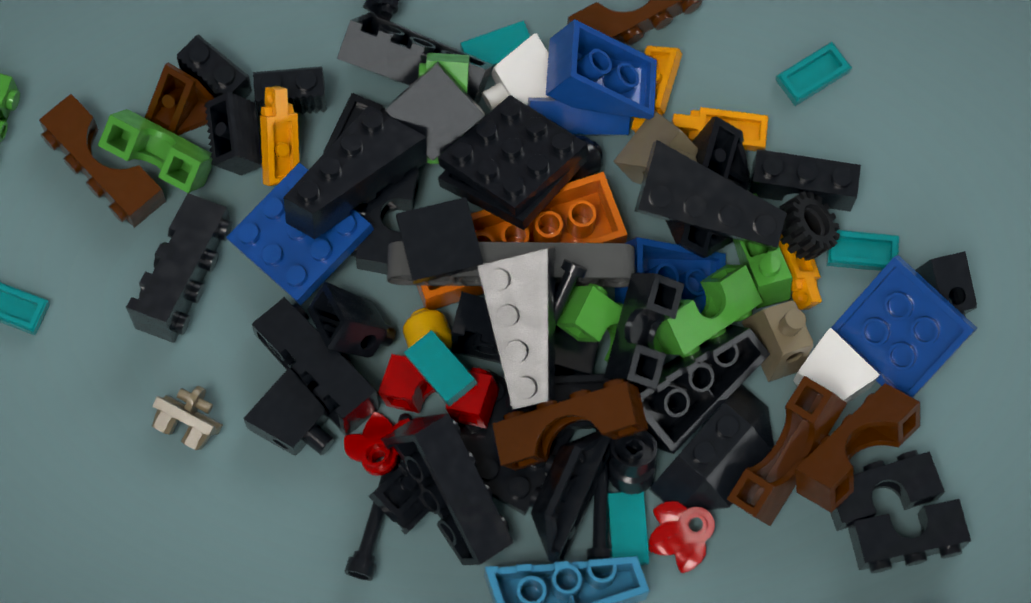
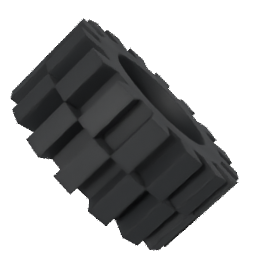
[779,192,840,260]

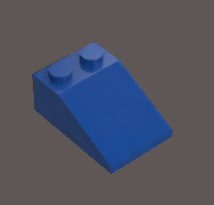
[545,19,657,119]
[615,237,726,313]

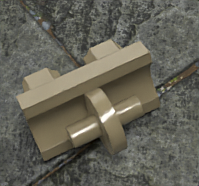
[152,385,223,450]

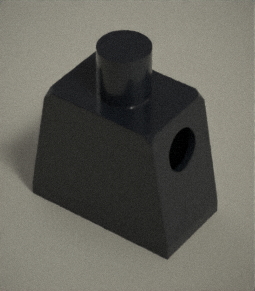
[915,251,977,317]
[307,282,396,358]
[243,368,334,456]

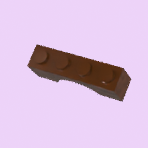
[567,0,703,45]
[39,94,166,228]
[727,375,847,526]
[492,379,648,470]
[795,383,920,513]

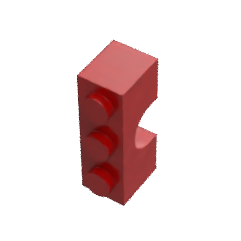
[378,354,499,429]

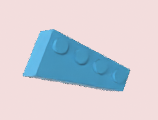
[484,557,649,603]

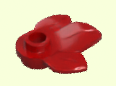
[344,412,410,476]
[648,501,715,573]

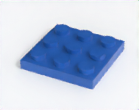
[226,162,374,306]
[831,255,977,398]

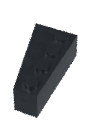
[451,291,599,376]
[639,325,770,454]

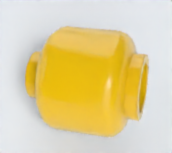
[403,308,452,350]

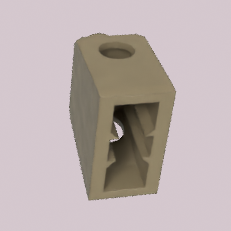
[613,111,698,184]
[742,300,813,382]

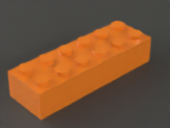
[417,172,628,310]

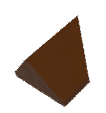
[145,62,214,135]

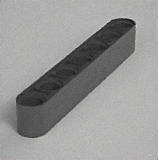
[387,241,635,288]

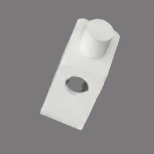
[482,33,551,110]
[793,328,880,403]

